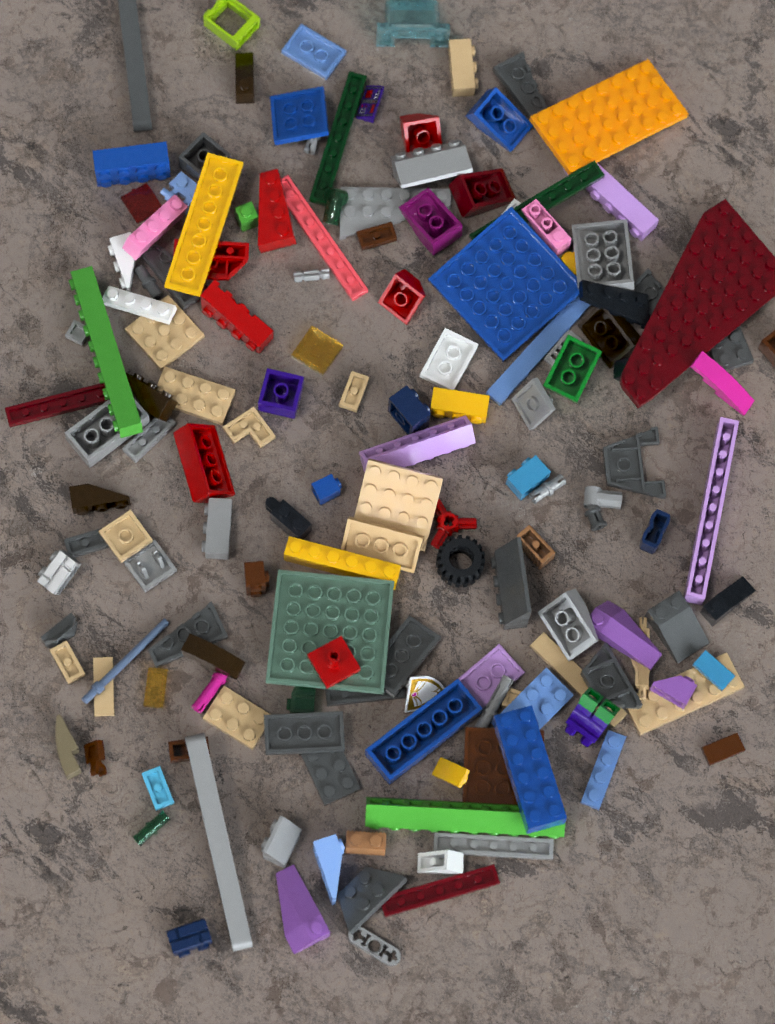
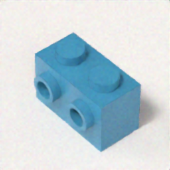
[506,455,551,501]

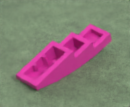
[690,351,754,416]

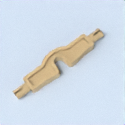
[631,617,651,701]

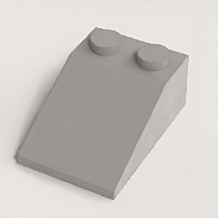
[537,589,599,661]

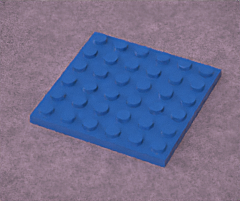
[428,207,579,362]

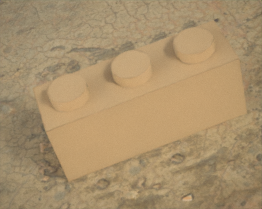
[448,39,478,97]

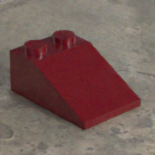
[448,168,516,218]

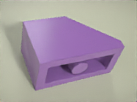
[649,675,697,709]

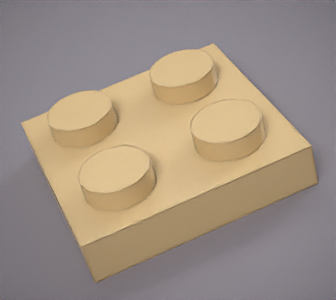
[99,510,153,563]

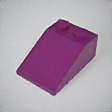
[399,188,463,256]

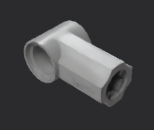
[584,486,622,509]

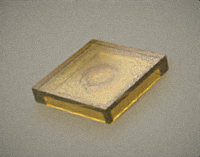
[291,326,343,376]

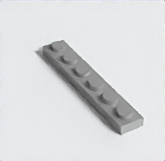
[433,832,554,860]

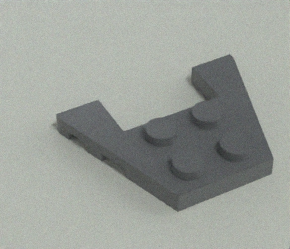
[603,426,666,499]

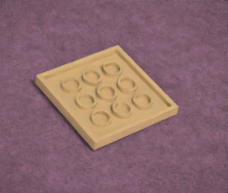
[354,458,444,552]

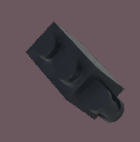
[265,497,312,540]

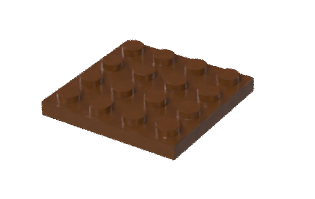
[462,727,544,805]

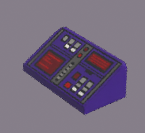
[356,86,384,123]

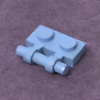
[160,171,197,215]

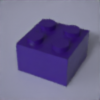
[258,368,304,419]

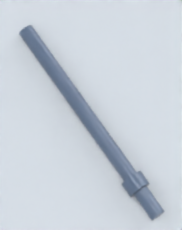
[81,619,169,704]

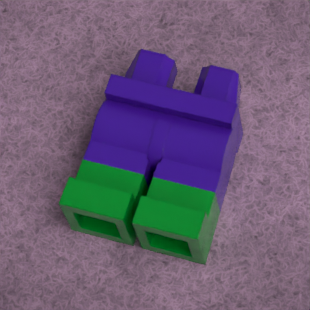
[565,687,620,747]

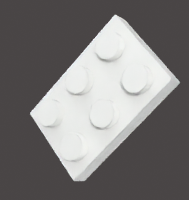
[420,328,479,390]

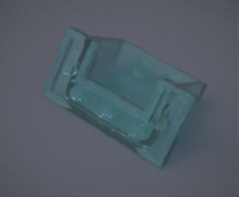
[376,0,450,47]

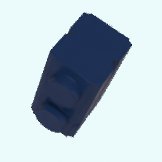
[166,918,213,958]

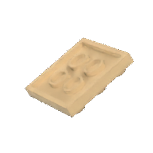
[125,295,205,371]

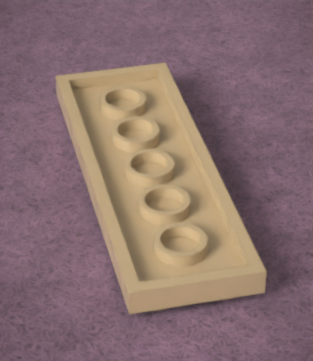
[626,653,745,736]

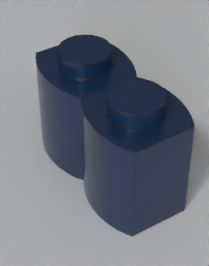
[639,509,670,554]

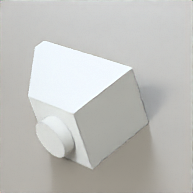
[417,850,464,875]

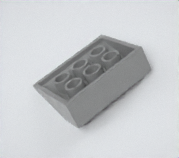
[572,219,634,291]

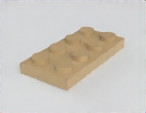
[157,366,236,426]
[341,516,423,573]

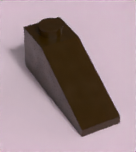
[235,53,254,104]

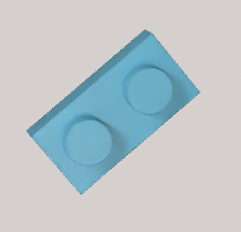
[141,766,175,811]

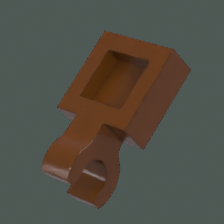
[84,740,107,777]

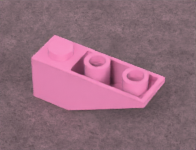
[522,199,572,257]

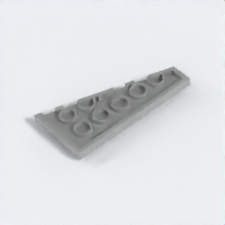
[340,187,451,240]

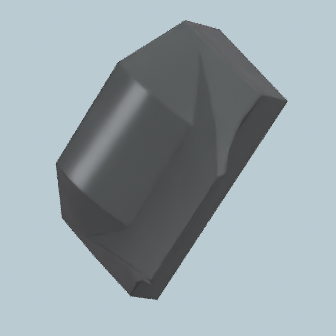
[41,613,78,648]

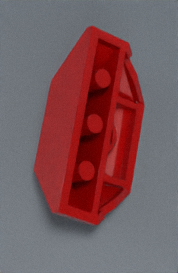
[173,239,249,281]

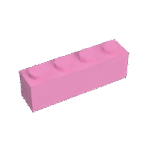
[122,194,188,260]

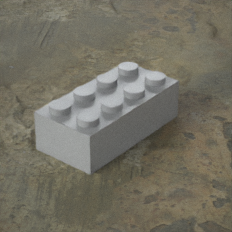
[64,398,150,468]

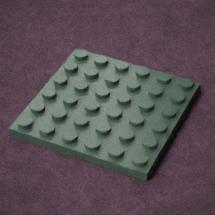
[266,570,394,695]

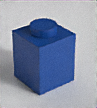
[311,474,342,505]

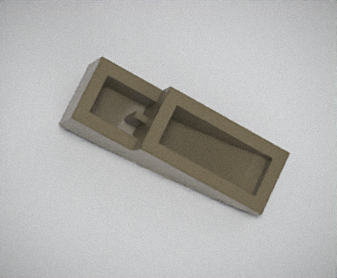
[55,714,82,780]

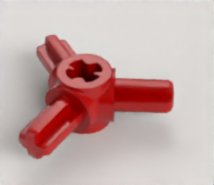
[431,498,477,549]

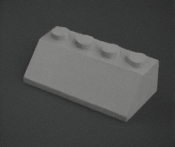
[391,139,473,188]

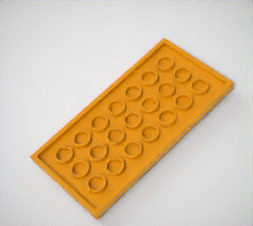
[529,59,689,175]

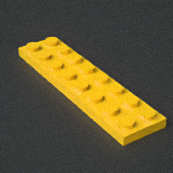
[164,153,243,297]

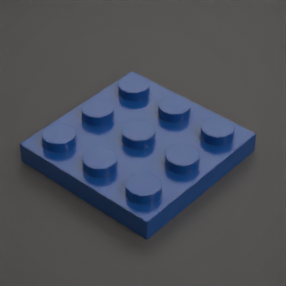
[270,86,329,145]

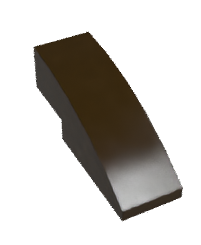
[181,633,245,680]

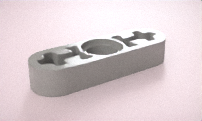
[348,926,401,967]

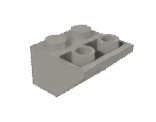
[261,815,302,869]

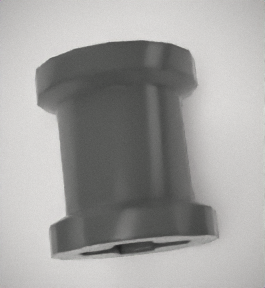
[584,507,607,531]

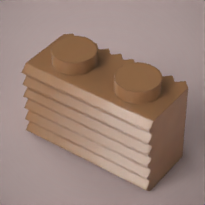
[516,525,556,570]
[345,830,386,856]

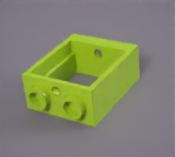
[203,0,260,51]

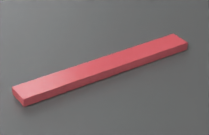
[281,175,368,301]

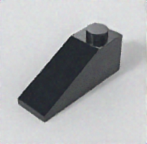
[700,577,756,627]

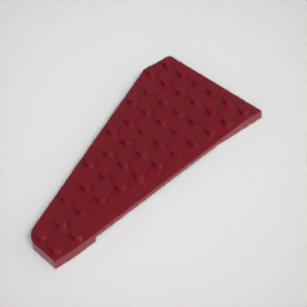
[620,199,775,408]

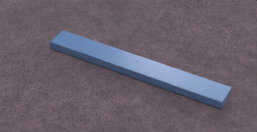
[486,296,592,406]

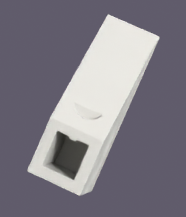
[107,232,136,292]

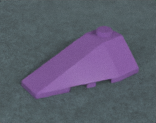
[590,601,662,670]
[276,864,330,954]

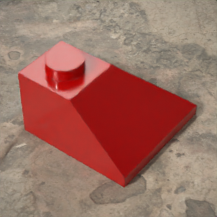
[399,113,442,153]
[377,269,426,325]

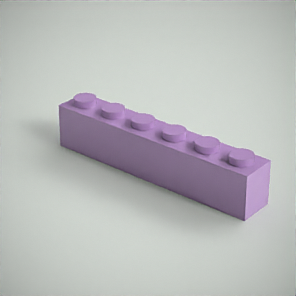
[563,163,659,241]
[359,415,476,472]

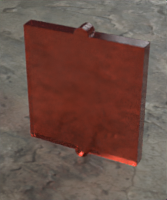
[121,183,162,224]

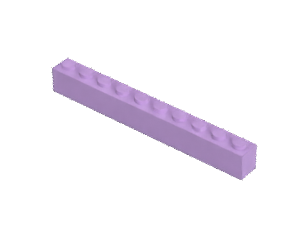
[684,417,739,605]

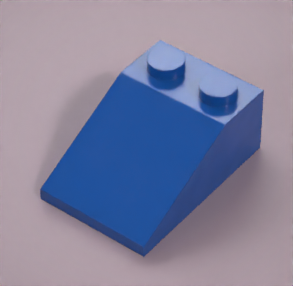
[465,87,533,152]

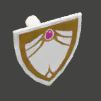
[404,675,445,713]

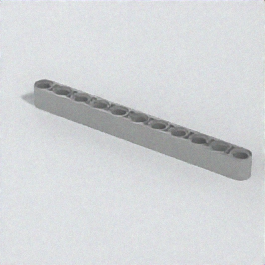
[185,733,253,952]

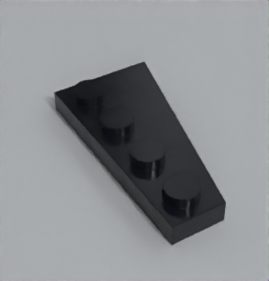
[579,280,650,329]

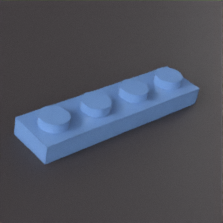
[580,730,626,810]

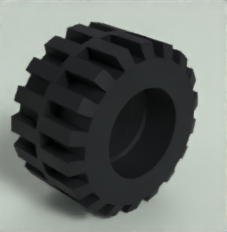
[436,535,485,588]

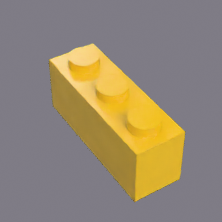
[430,387,490,424]

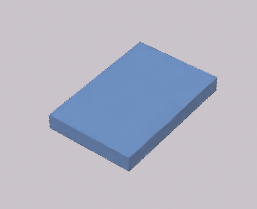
[281,24,347,80]

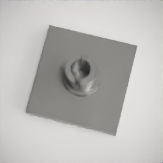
[511,377,556,430]

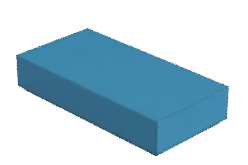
[692,650,735,691]

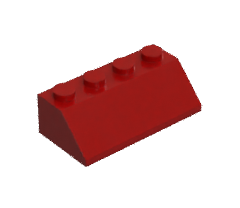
[173,423,235,503]

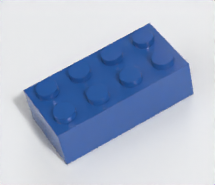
[92,142,171,187]

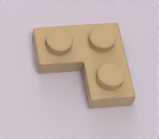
[223,407,276,448]

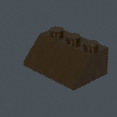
[578,308,640,369]

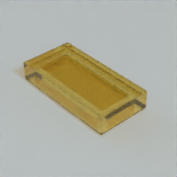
[143,667,168,709]

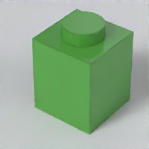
[234,201,259,232]

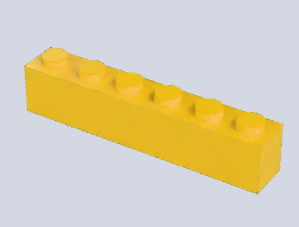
[284,536,401,590]

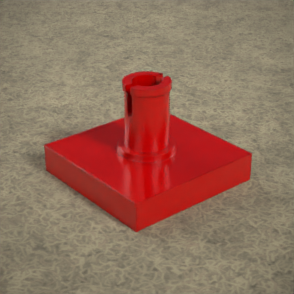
[307,636,361,689]

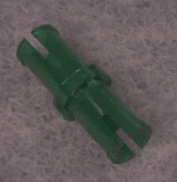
[132,810,171,846]

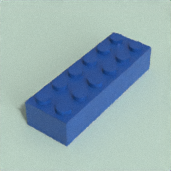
[365,679,483,785]
[492,705,567,834]

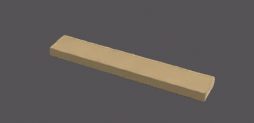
[530,632,627,728]

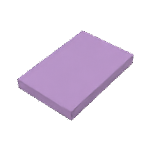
[458,644,525,708]

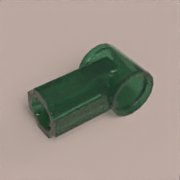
[322,187,348,226]

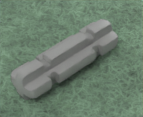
[293,268,330,282]

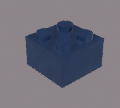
[388,385,431,435]

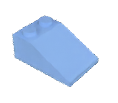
[313,834,345,905]

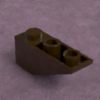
[126,373,178,422]
[69,484,131,515]

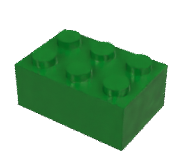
[543,335,602,404]

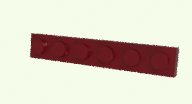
[5,383,109,428]
[381,864,500,918]

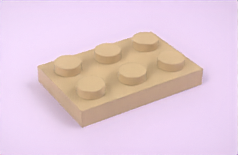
[203,686,271,750]

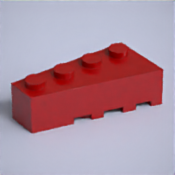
[258,169,297,253]
[200,279,274,354]

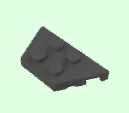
[580,643,643,709]
[337,867,407,934]

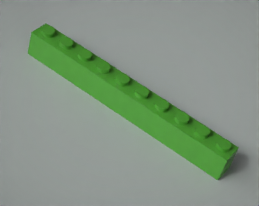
[69,266,143,438]
[365,797,566,839]

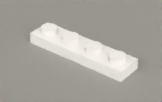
[102,286,177,324]

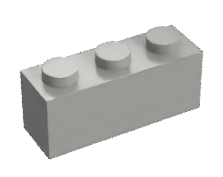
[202,498,232,560]

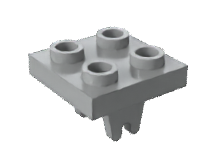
[123,539,177,593]

